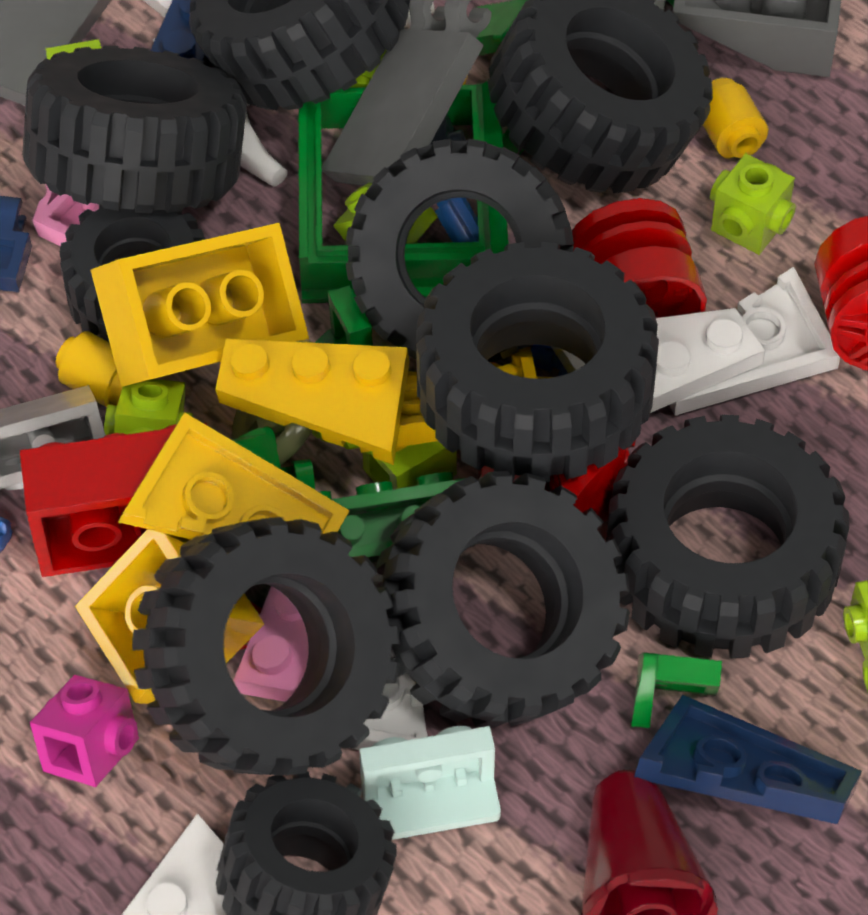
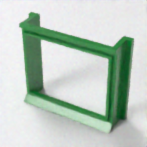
[299,80,509,304]

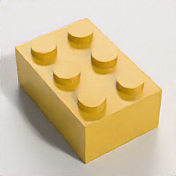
[91,223,309,387]

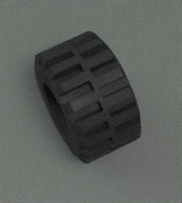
[59,205,205,342]
[216,771,397,915]

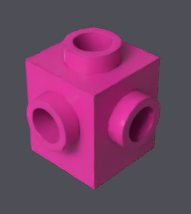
[30,674,139,787]

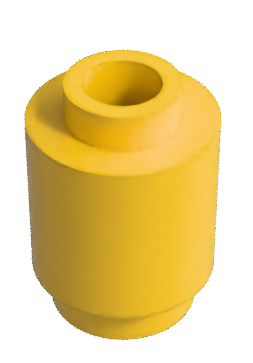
[703,78,768,159]
[55,331,122,407]

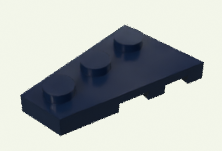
[634,694,862,824]

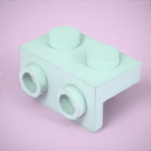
[359,726,501,840]

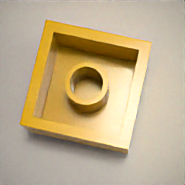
[75,529,265,704]

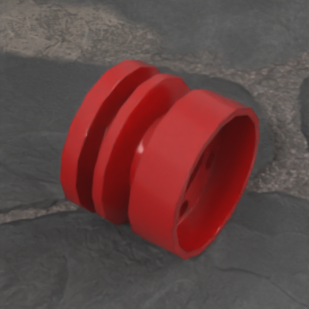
[572,198,707,318]
[814,216,868,371]

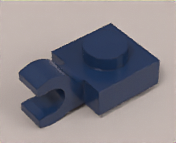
[0,196,32,292]

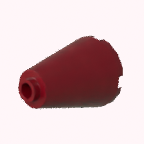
[581,769,718,915]

